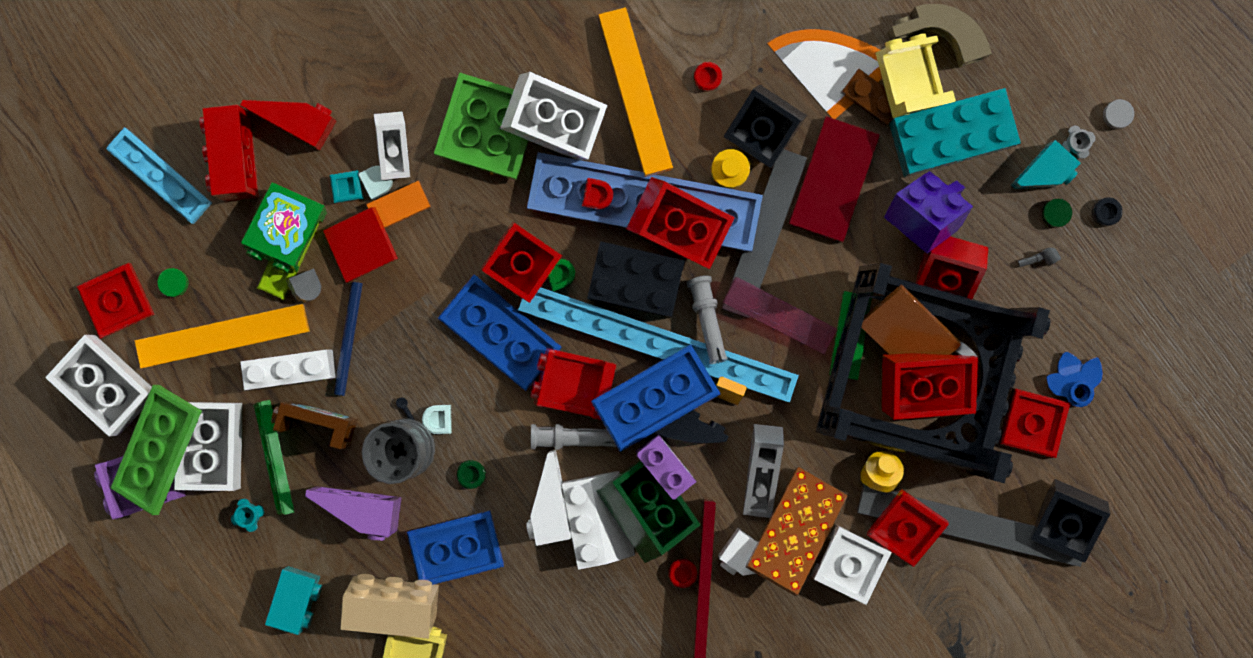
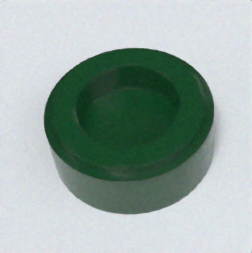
[1042,198,1073,228]
[457,460,486,489]

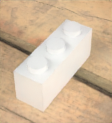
[241,350,336,390]

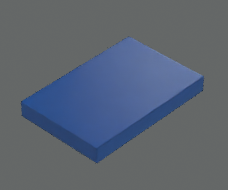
[407,510,504,585]

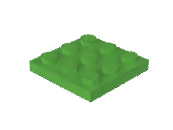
[434,73,529,180]

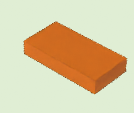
[366,181,431,228]

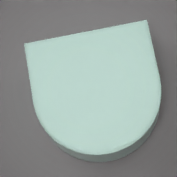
[359,166,393,200]
[422,405,452,434]

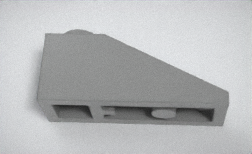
[743,424,784,518]

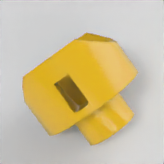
[711,149,750,189]
[861,451,904,492]

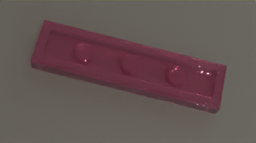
[722,277,837,354]

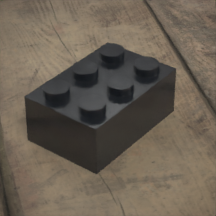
[587,241,685,318]

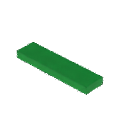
[253,400,295,515]

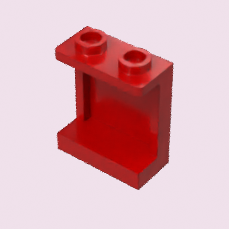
[531,348,617,420]

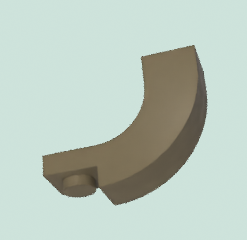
[888,4,992,68]

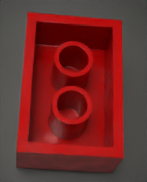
[199,105,259,201]

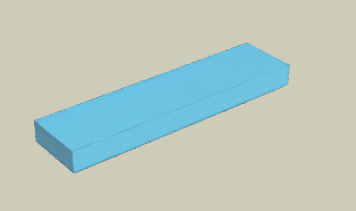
[106,127,212,224]

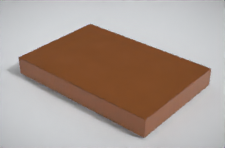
[861,284,961,355]

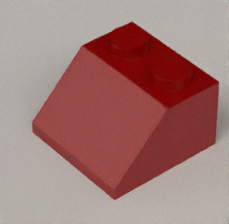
[481,221,562,303]
[915,236,988,299]

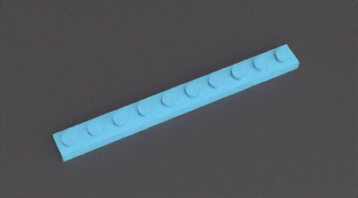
[518,287,799,402]

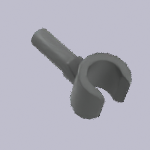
[1018,248,1061,267]

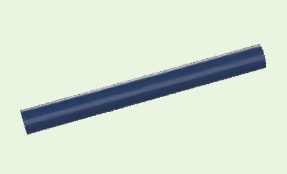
[334,282,363,396]

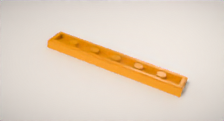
[598,7,673,177]
[134,304,310,368]

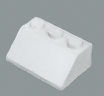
[562,471,635,570]

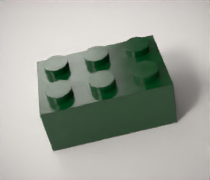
[596,460,700,563]

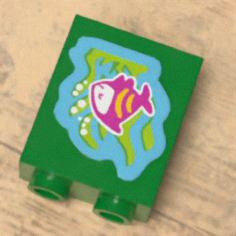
[241,182,327,273]

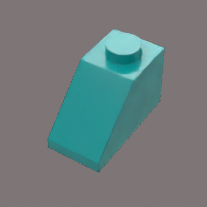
[1010,140,1081,189]

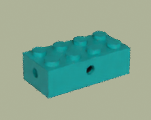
[889,88,1021,178]

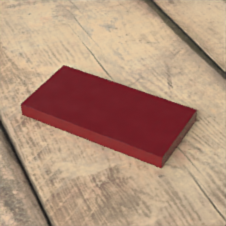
[789,116,880,243]

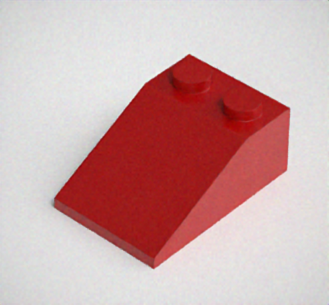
[626,177,735,269]
[882,353,978,420]

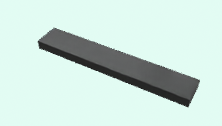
[722,150,807,318]

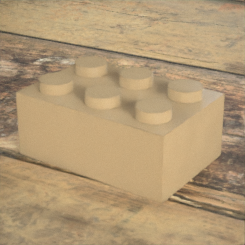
[341,574,439,639]

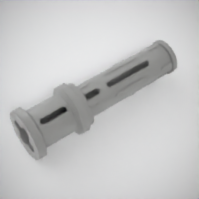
[686,276,728,364]
[531,424,617,450]

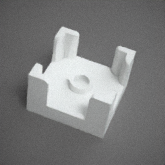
[810,524,892,605]

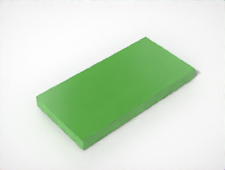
[110,385,202,515]

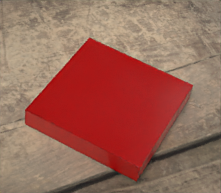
[323,207,398,283]
[77,263,155,339]
[999,388,1070,458]
[867,489,949,567]

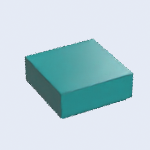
[330,170,363,204]

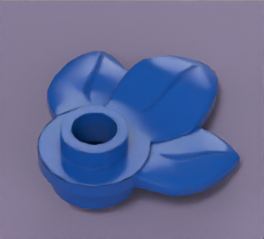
[1046,352,1103,407]

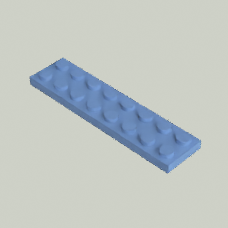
[527,152,763,252]

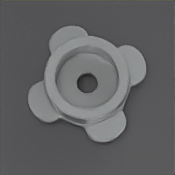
[1062,126,1095,159]

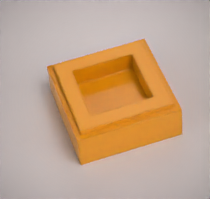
[716,377,747,405]

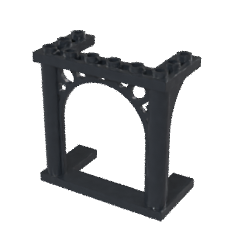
[815,263,1051,484]

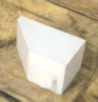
[374,112,410,180]
[718,528,758,576]

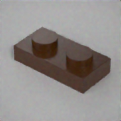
[840,69,893,126]

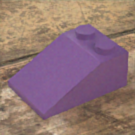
[305,486,401,541]

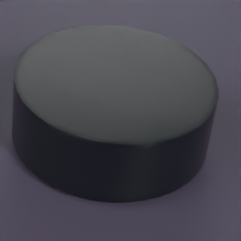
[1091,197,1123,226]

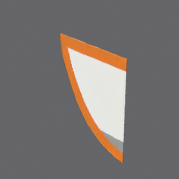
[767,29,882,119]

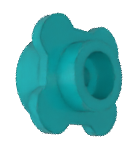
[231,499,265,532]

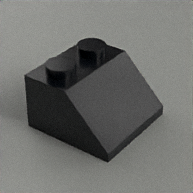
[723,85,807,168]
[1031,479,1111,563]

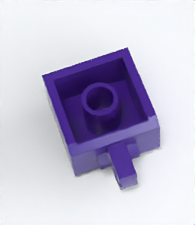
[884,171,973,253]

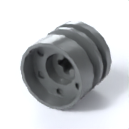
[362,418,435,484]

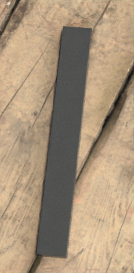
[857,484,1082,567]

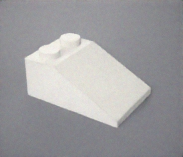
[527,450,572,546]

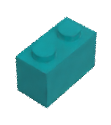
[265,566,322,635]

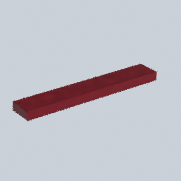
[693,499,716,658]

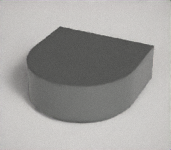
[286,269,321,302]

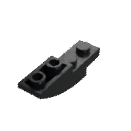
[655,410,729,443]

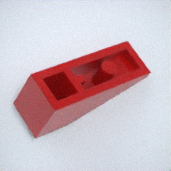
[240,100,337,150]

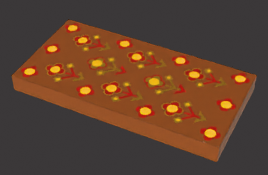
[745,467,848,596]

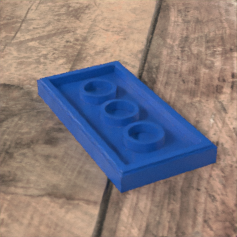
[438,274,562,391]
[591,344,720,452]

